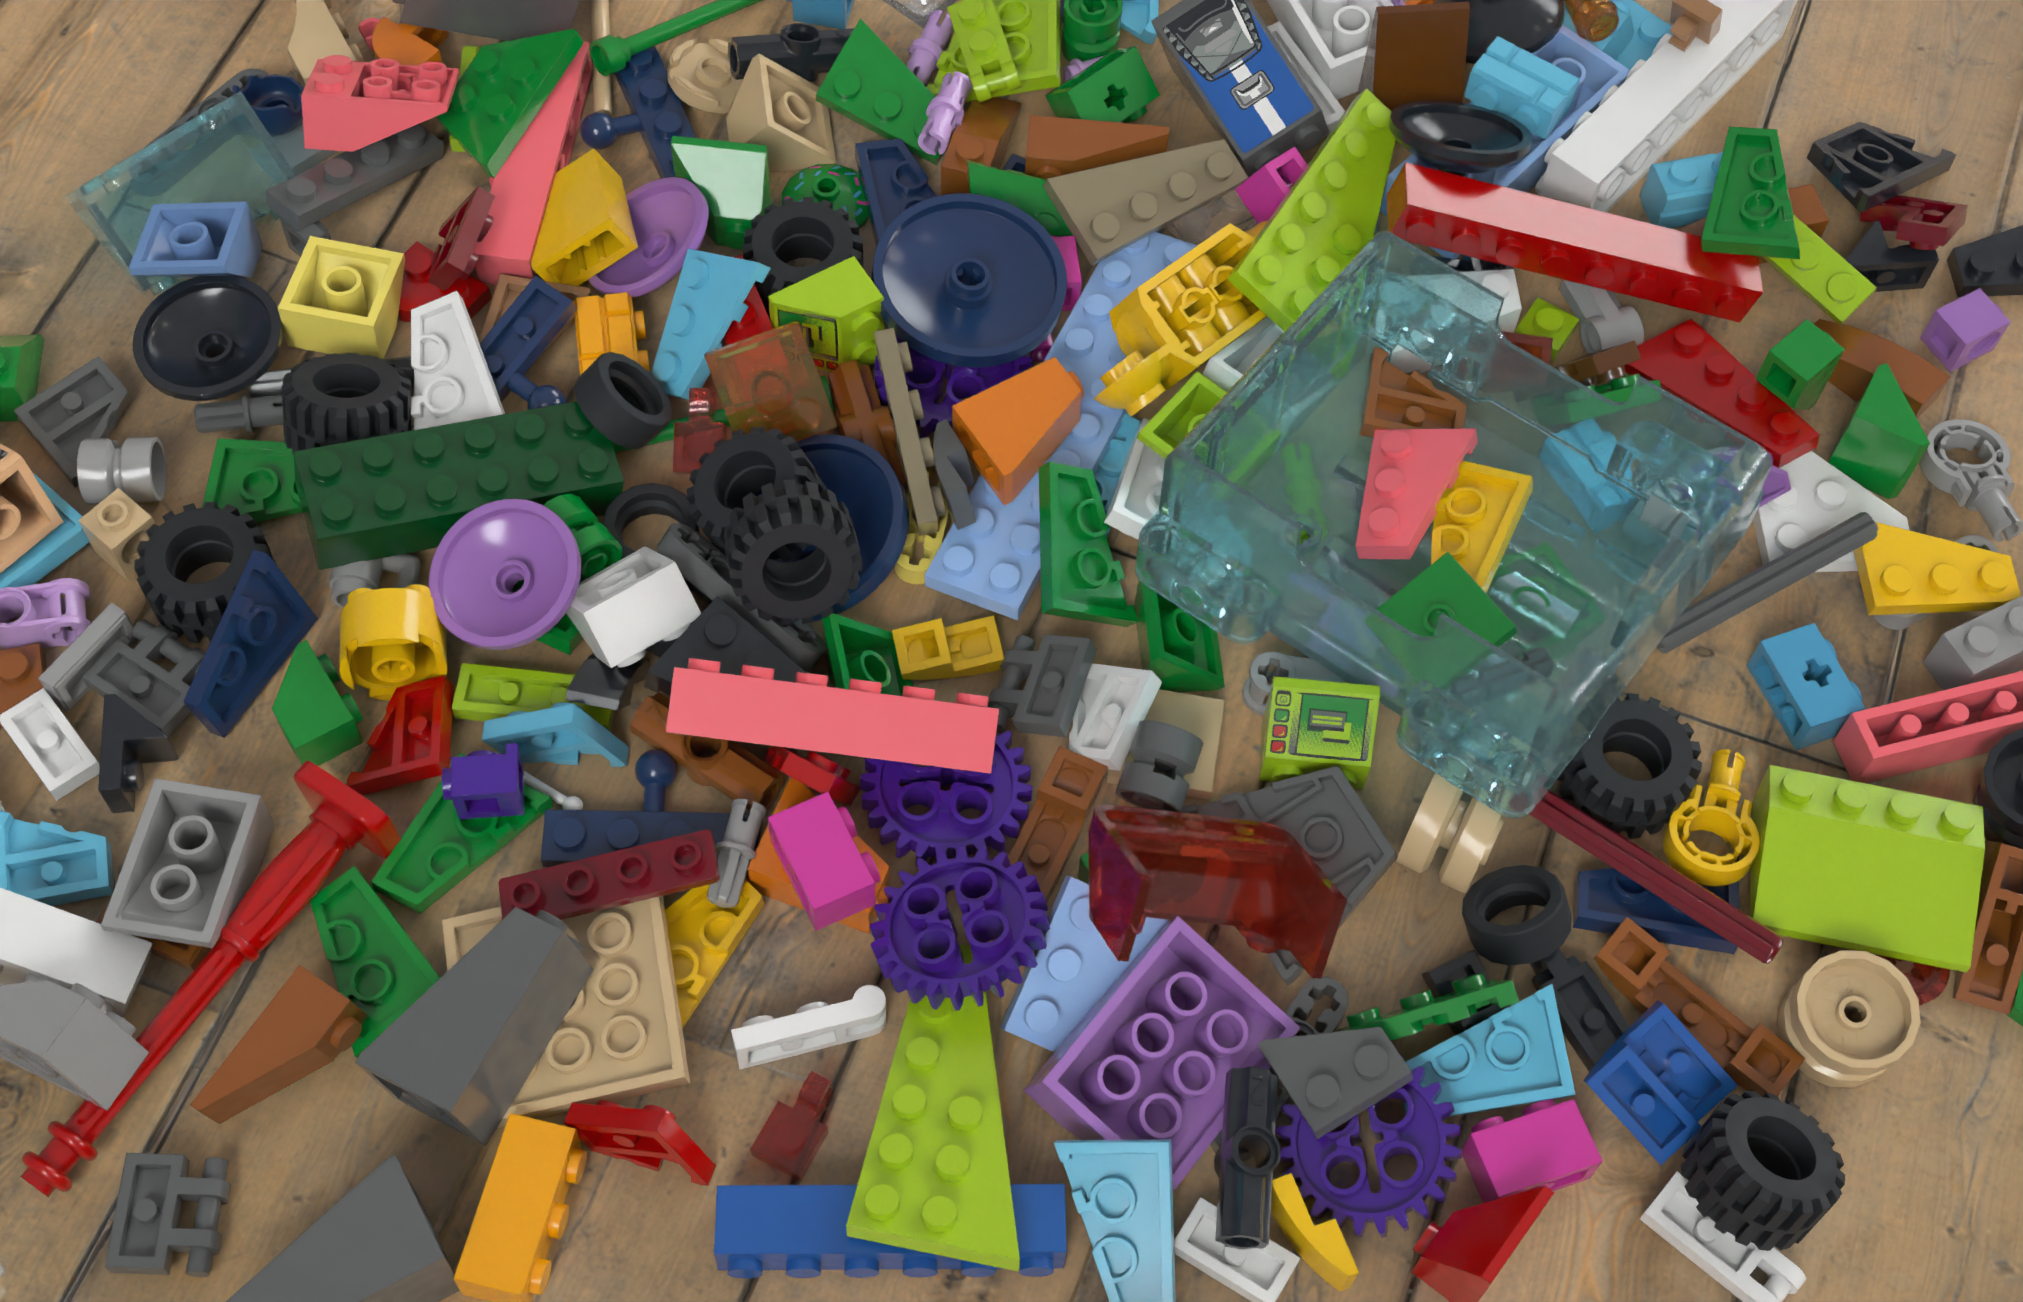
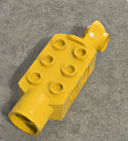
[1094,221,1268,417]

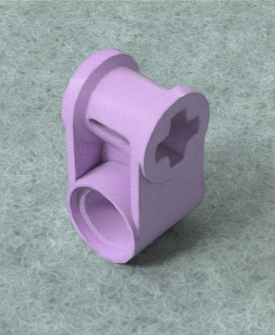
[0,578,91,650]

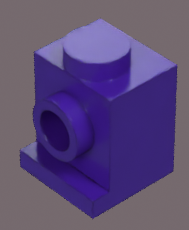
[442,743,524,819]

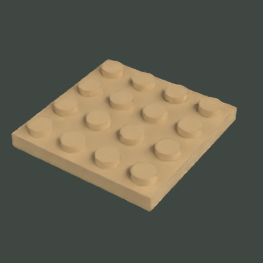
[442,896,690,1128]

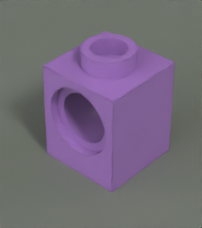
[1920,288,2010,372]

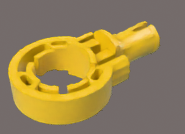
[1662,749,1760,886]

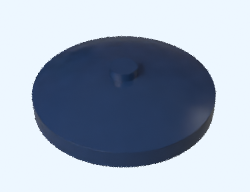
[871,193,1067,367]
[712,434,909,621]

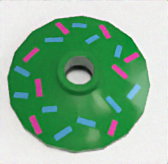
[781,164,869,229]

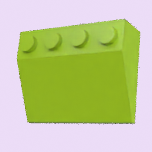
[1750,765,1985,973]

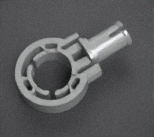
[1919,419,2023,542]

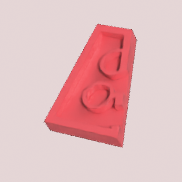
[1355,428,1478,559]

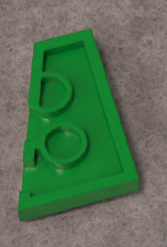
[371,753,554,914]
[310,866,441,1059]

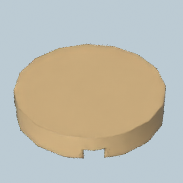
[667,38,743,114]

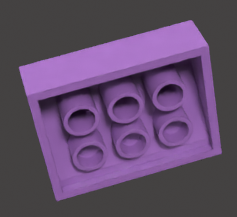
[1023,916,1300,1192]

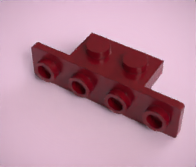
[498,829,720,920]

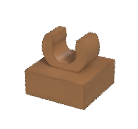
[1669,0,1723,52]

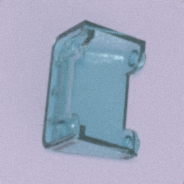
[65,91,296,296]

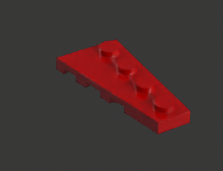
[1624,318,1820,468]

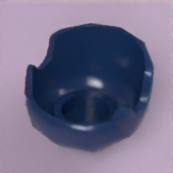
[232,74,304,137]

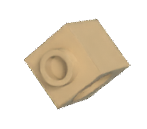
[78,488,155,581]

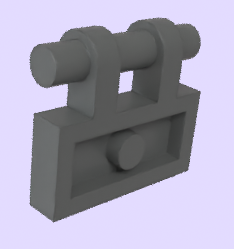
[82,619,206,737]
[988,634,1097,737]
[105,1153,231,1277]

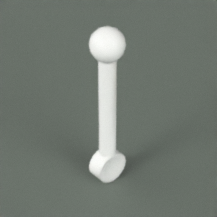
[494,751,583,810]

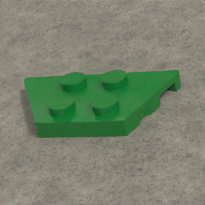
[436,29,584,178]

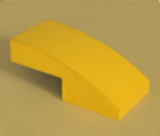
[892,615,1004,680]
[1271,1173,1359,1292]

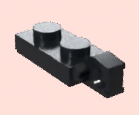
[1530,948,1630,1072]

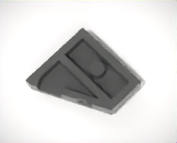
[14,356,132,487]
[1257,1027,1414,1139]

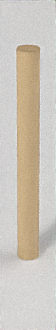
[591,0,613,118]

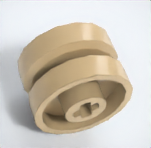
[1396,756,1514,894]
[1777,950,1921,1088]

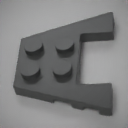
[1180,766,1397,986]

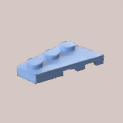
[1000,875,1169,1052]

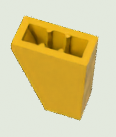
[531,148,638,286]

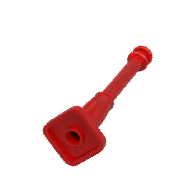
[20,761,401,1197]

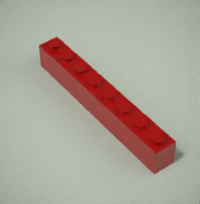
[1387,162,1763,323]

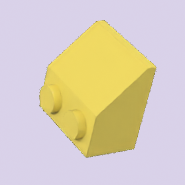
[278,236,405,359]

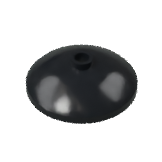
[1432,0,1564,64]
[1389,101,1533,176]
[133,275,283,401]

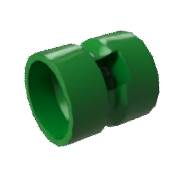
[1061,0,1123,63]
[543,494,622,583]

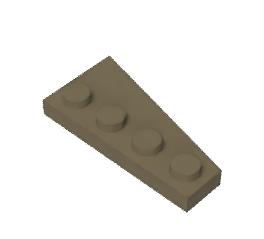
[1043,139,1248,266]
[874,328,946,536]

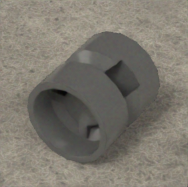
[1115,720,1204,815]

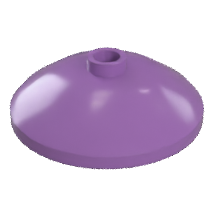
[588,177,709,298]
[429,499,581,650]

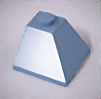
[129,202,263,278]

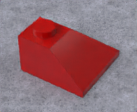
[1411,1186,1554,1302]

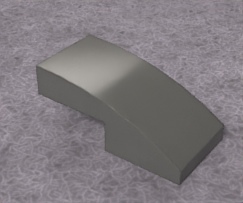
[933,419,976,530]

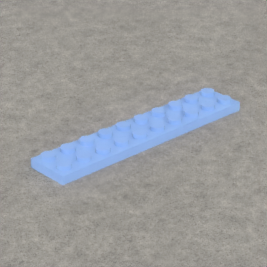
[924,232,1198,621]

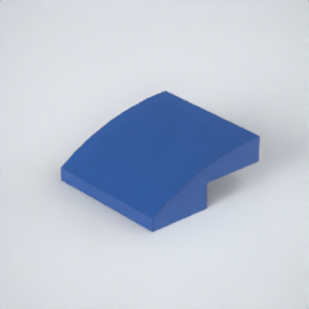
[1583,1000,1738,1165]

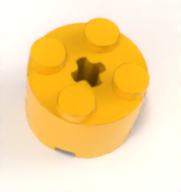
[339,584,447,701]

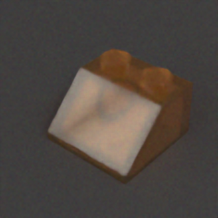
[704,320,837,442]

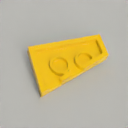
[1431,461,1533,593]
[1853,522,2021,615]
[665,879,764,1029]

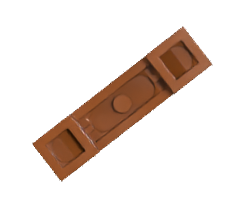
[992,746,1108,941]
[1593,917,1805,1097]

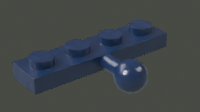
[580,46,697,179]
[412,275,577,429]
[541,749,760,867]

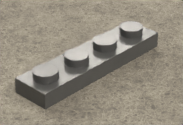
[266,124,444,231]

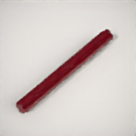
[1498,768,1784,964]

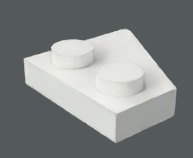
[1069,664,1162,771]

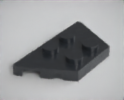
[1807,122,1956,212]

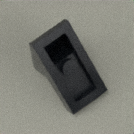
[1845,220,1939,292]
[98,694,179,813]

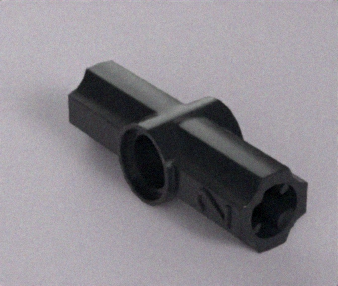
[728,23,854,82]
[1214,1066,1281,1250]

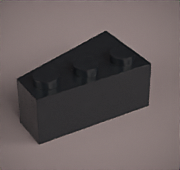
[644,596,806,752]

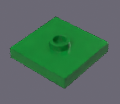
[1365,552,1518,699]

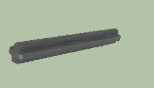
[1650,512,1878,653]

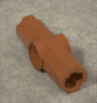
[828,360,906,493]
[630,692,784,811]

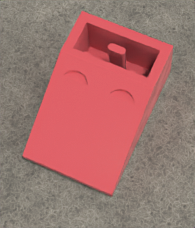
[301,55,460,152]

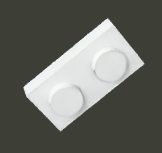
[0,688,100,801]
[1174,1197,1300,1302]

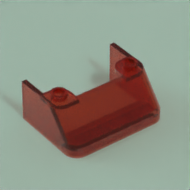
[1088,804,1347,979]

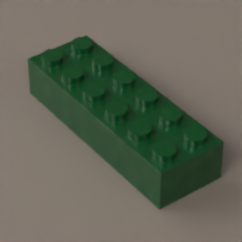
[294,401,624,570]

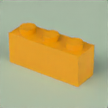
[453,1113,587,1302]

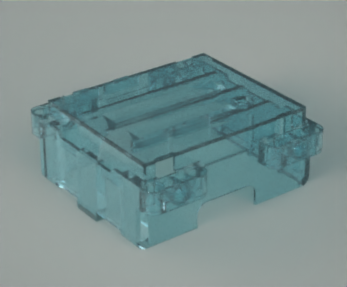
[1135,231,1771,818]

